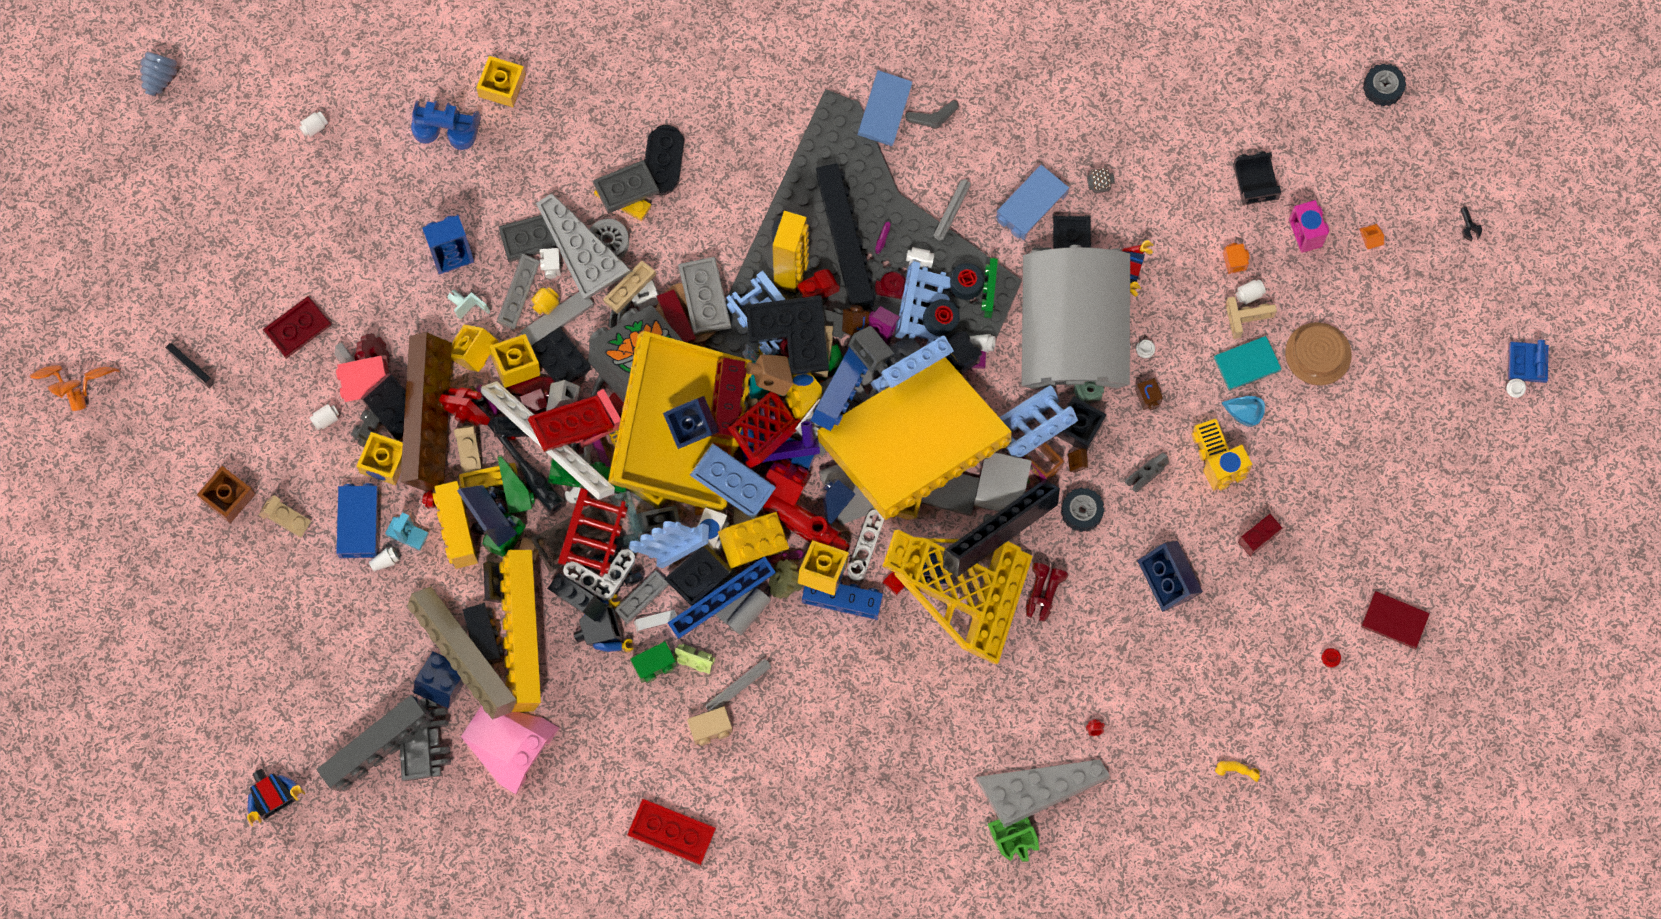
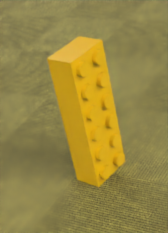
[772,211,809,293]

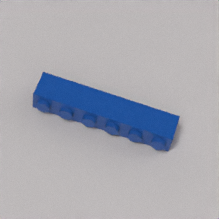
[810,347,868,431]
[668,557,776,639]

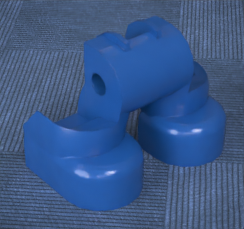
[411,100,481,150]

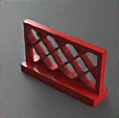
[728,391,801,468]

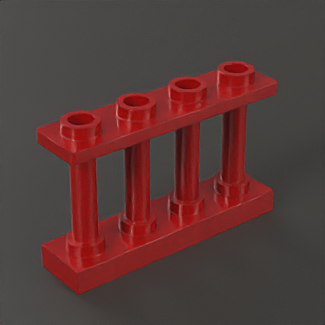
[557,488,628,577]

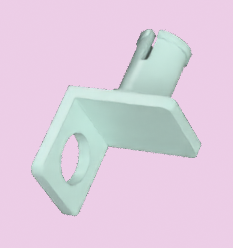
[448,289,490,319]

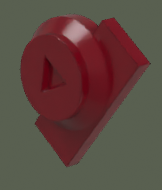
[874,271,906,299]

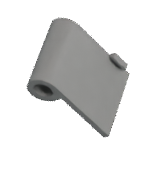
[974,452,1032,512]
[819,464,876,525]
[698,565,771,636]

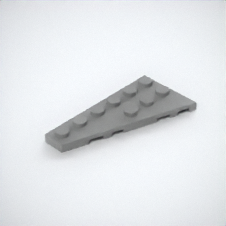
[536,194,633,300]
[976,760,1110,828]

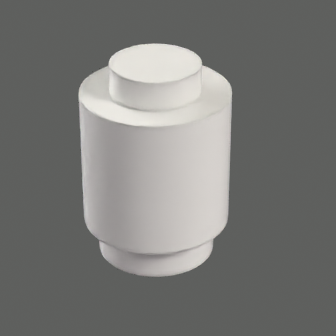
[299,111,328,137]
[906,247,934,268]
[1236,280,1266,304]
[310,404,339,430]

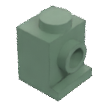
[1073,381,1104,404]

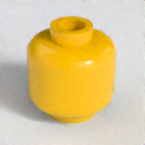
[531,287,559,315]

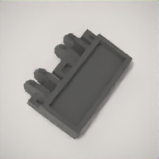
[397,698,451,782]

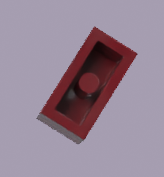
[1238,514,1283,557]

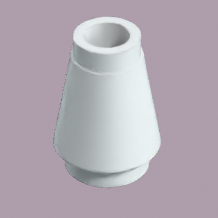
[969,334,996,353]
[369,547,399,572]

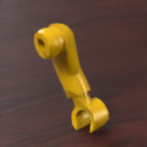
[1215,761,1260,782]

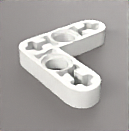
[563,549,635,601]

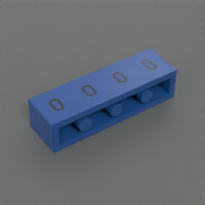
[802,582,883,620]

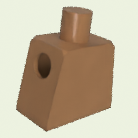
[746,354,793,396]

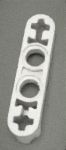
[848,510,884,581]

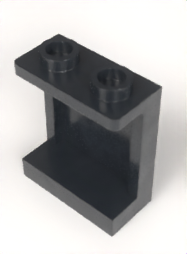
[1233,151,1281,205]

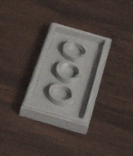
[678,257,731,336]

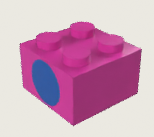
[1289,200,1329,253]

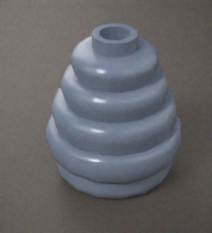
[140,51,177,97]

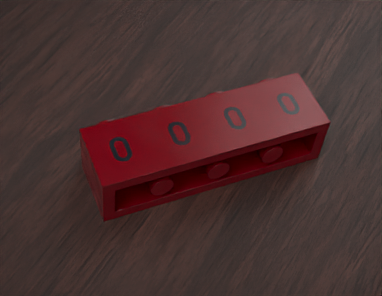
[711,357,747,440]

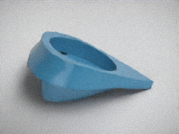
[1221,396,1265,427]

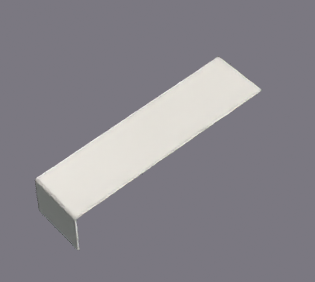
[634,610,677,633]

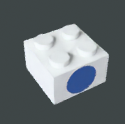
[698,508,730,556]

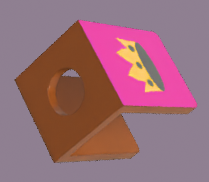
[1022,442,1064,481]

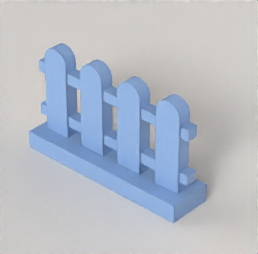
[895,261,951,343]
[629,521,709,568]

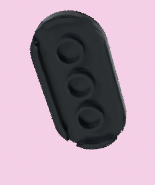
[644,125,684,196]

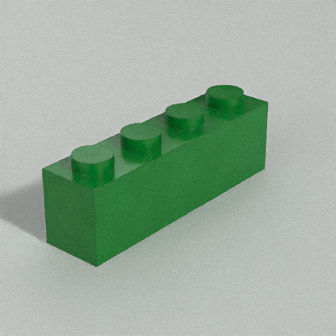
[548,458,626,495]

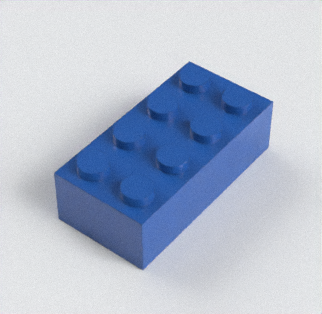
[422,215,474,275]

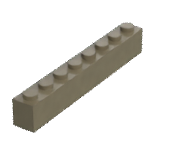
[407,587,516,720]

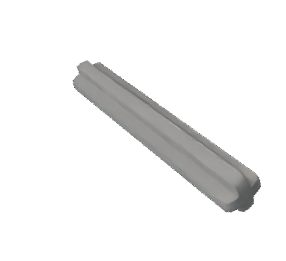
[934,179,971,241]
[706,659,771,711]

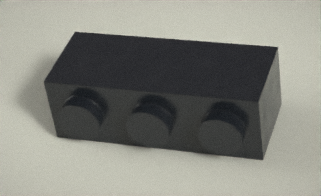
[547,573,606,622]
[462,603,504,665]

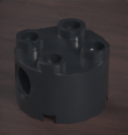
[946,331,982,376]

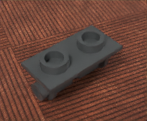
[350,408,380,447]

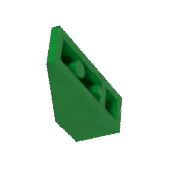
[497,455,535,514]

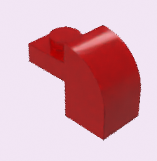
[797,269,840,299]

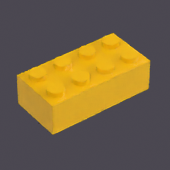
[432,481,478,569]

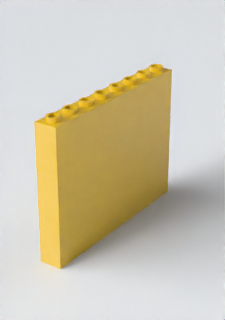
[608,331,752,511]
[817,357,1012,520]

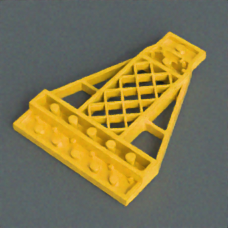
[882,529,1033,664]

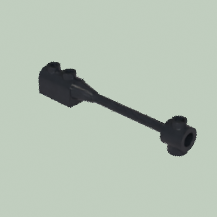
[467,386,566,516]

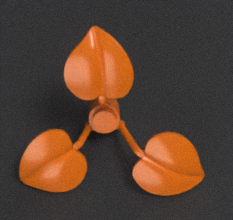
[30,365,120,411]

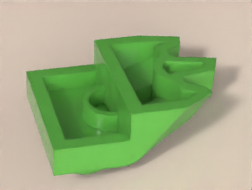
[987,817,1039,862]

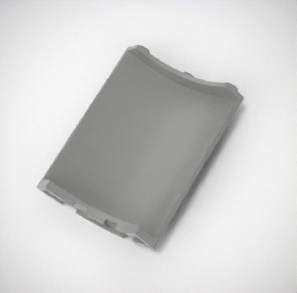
[1022,245,1130,389]

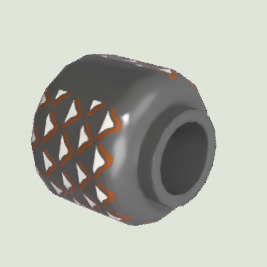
[1087,168,1115,194]

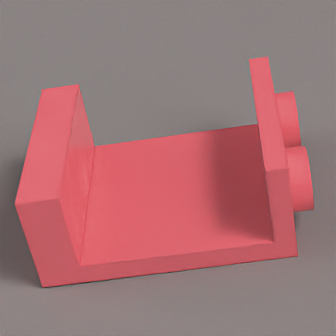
[336,355,389,402]

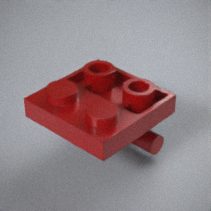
[438,387,490,426]

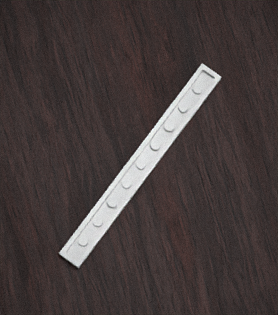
[481,381,615,500]

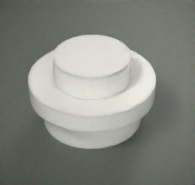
[1136,340,1155,358]
[1506,379,1526,398]

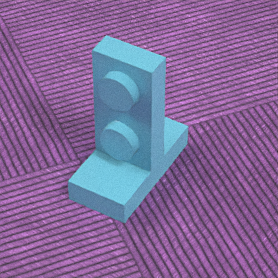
[385,512,429,551]

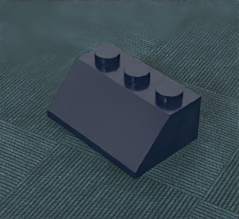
[457,485,517,547]
[1137,541,1203,612]

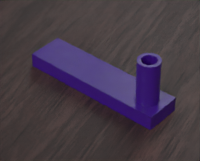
[741,421,820,465]

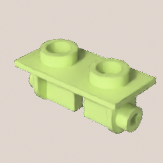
[674,643,715,674]

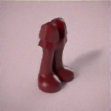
[1026,563,1069,622]

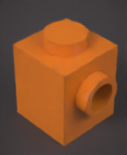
[1223,243,1250,274]

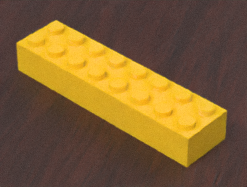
[499,550,541,712]

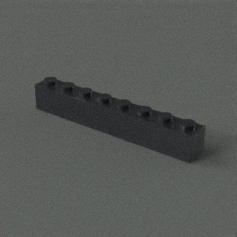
[816,163,876,309]
[943,479,1060,577]

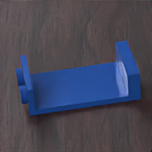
[336,483,380,558]

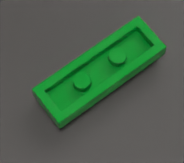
[981,258,998,318]

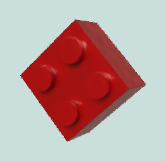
[765,459,812,506]

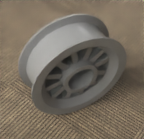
[590,219,629,259]

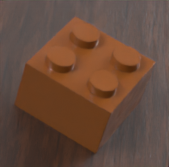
[197,466,255,524]

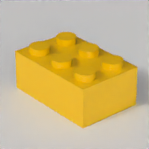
[718,512,789,568]

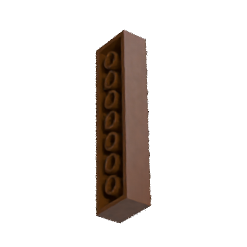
[400,332,452,492]

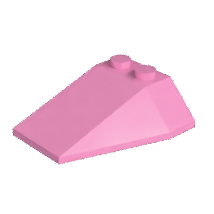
[461,705,559,794]

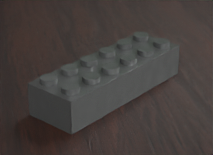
[316,695,434,792]

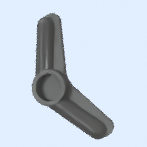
[905,100,959,129]

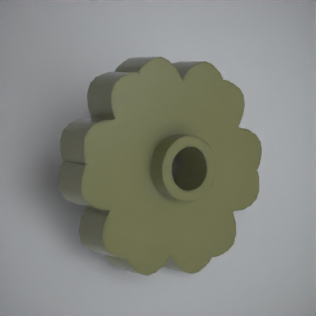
[769,559,803,599]

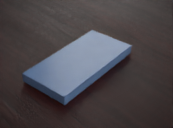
[857,70,912,146]
[690,443,776,519]

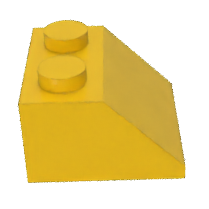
[451,324,499,372]

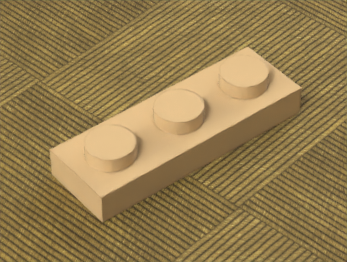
[603,261,656,314]

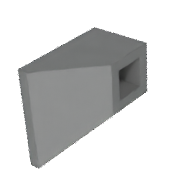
[546,380,584,411]

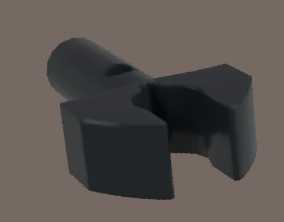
[1461,207,1483,241]

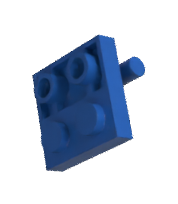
[1508,340,1549,383]

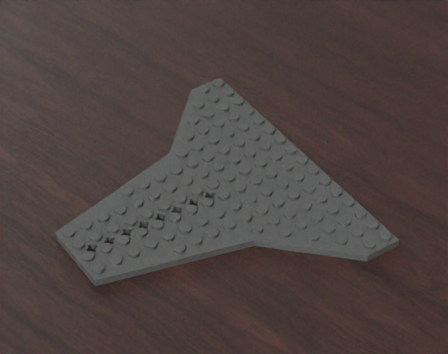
[705,89,1022,359]

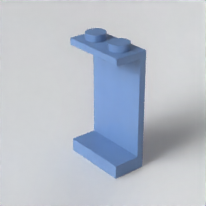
[996,165,1069,240]

